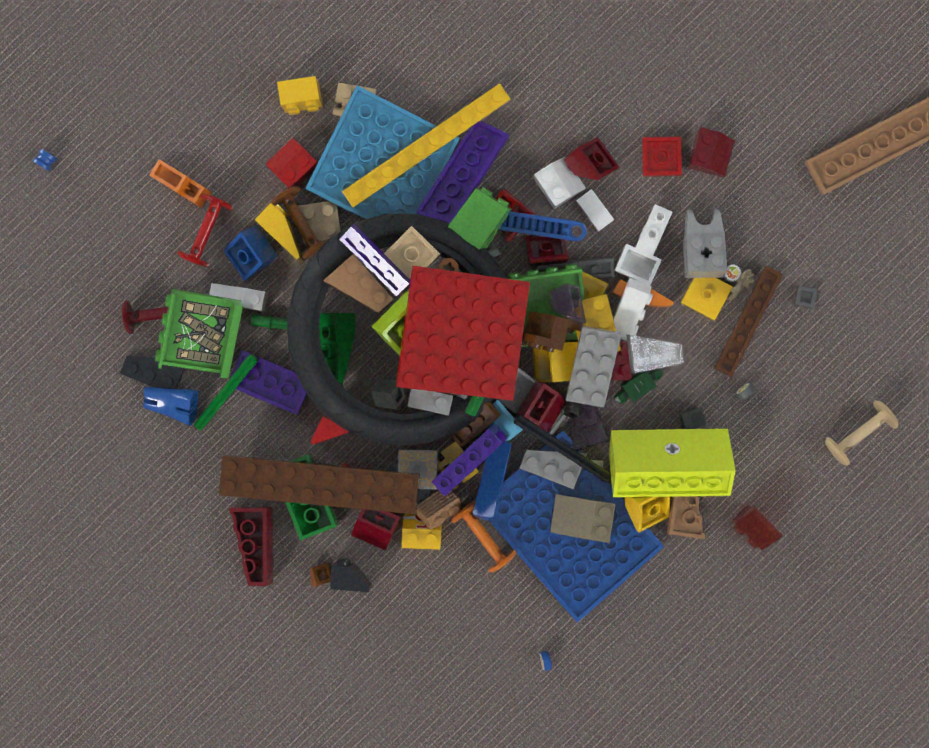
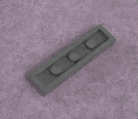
[537,256,615,278]

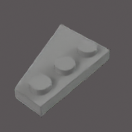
[519,450,587,489]

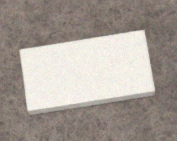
[576,189,614,232]

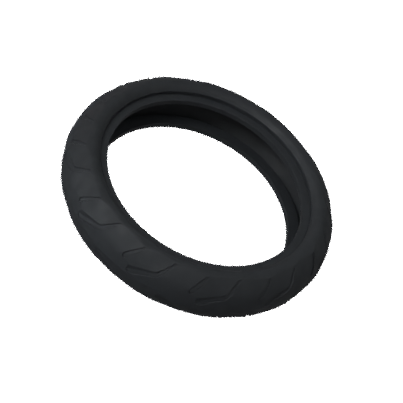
[287,213,506,445]

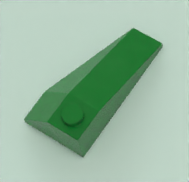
[319,313,356,386]

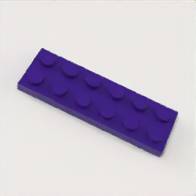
[416,121,509,223]

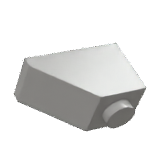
[407,389,453,415]

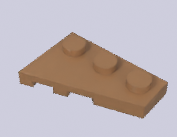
[323,254,393,313]

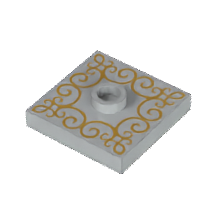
[398,449,438,489]

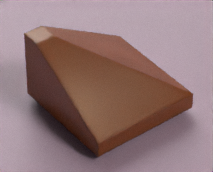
[310,562,331,587]

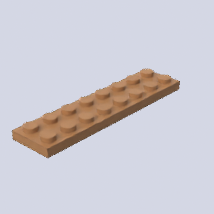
[805,97,929,196]

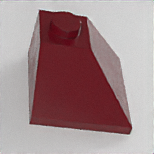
[564,137,620,181]

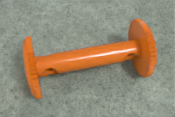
[451,501,516,573]

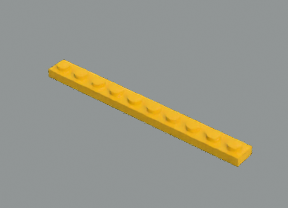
[342,84,511,208]

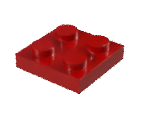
[642,137,682,177]

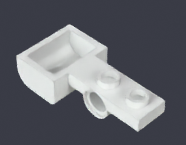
[614,204,672,285]

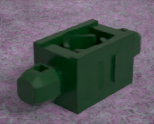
[614,368,663,404]

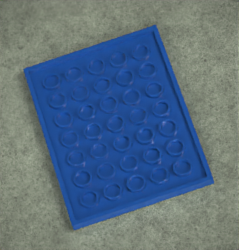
[488,430,664,623]

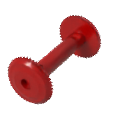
[178,194,233,267]

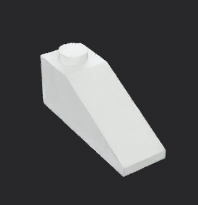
[209,283,268,312]

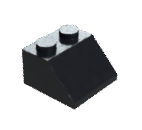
[330,559,372,592]

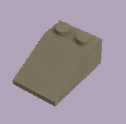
[550,494,615,543]

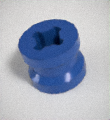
[33,148,57,171]

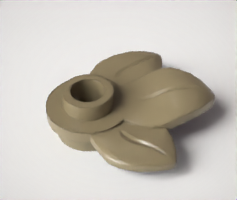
[728,269,755,301]

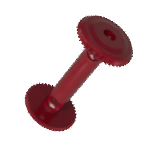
[122,301,168,334]

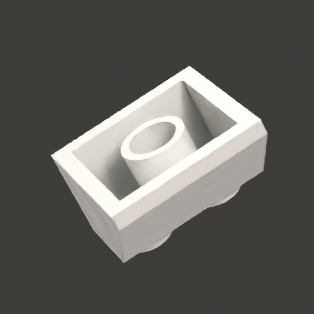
[533,157,586,209]

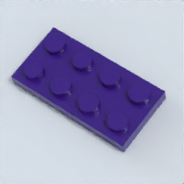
[229,350,307,415]

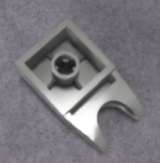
[683,209,727,278]

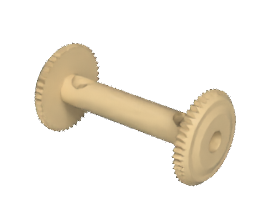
[825,401,898,465]

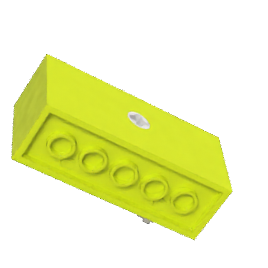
[609,428,736,497]

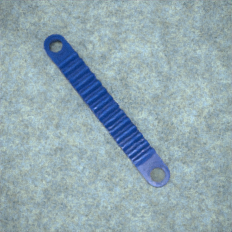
[499,211,587,241]

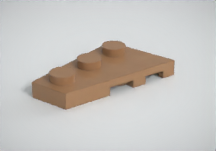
[667,496,705,539]

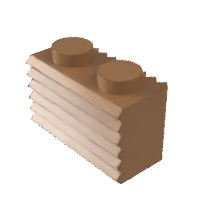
[416,490,461,530]

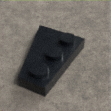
[120,356,185,389]

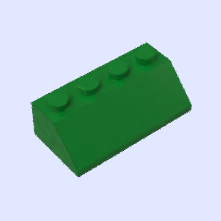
[285,453,339,541]

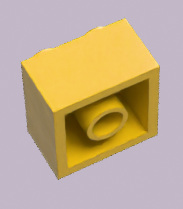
[277,76,323,115]

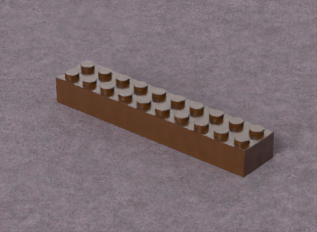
[219,455,420,514]

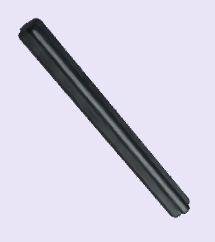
[514,415,611,482]

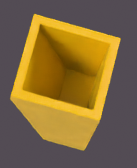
[533,342,578,383]

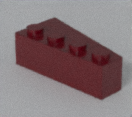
[229,507,273,586]

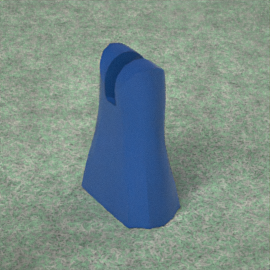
[143,387,198,426]

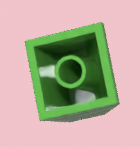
[448,187,511,250]

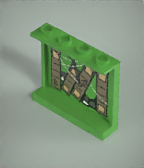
[155,289,243,378]

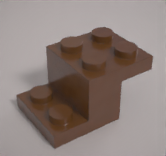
[521,311,583,353]

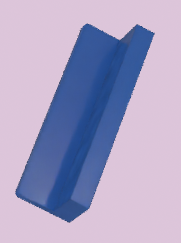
[473,442,512,521]

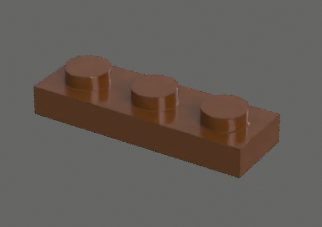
[450,403,501,448]

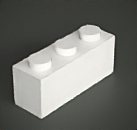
[613,278,653,341]

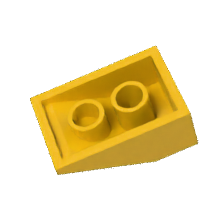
[255,203,304,264]

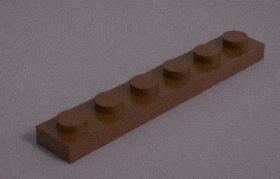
[714,266,783,377]

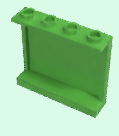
[506,264,585,347]

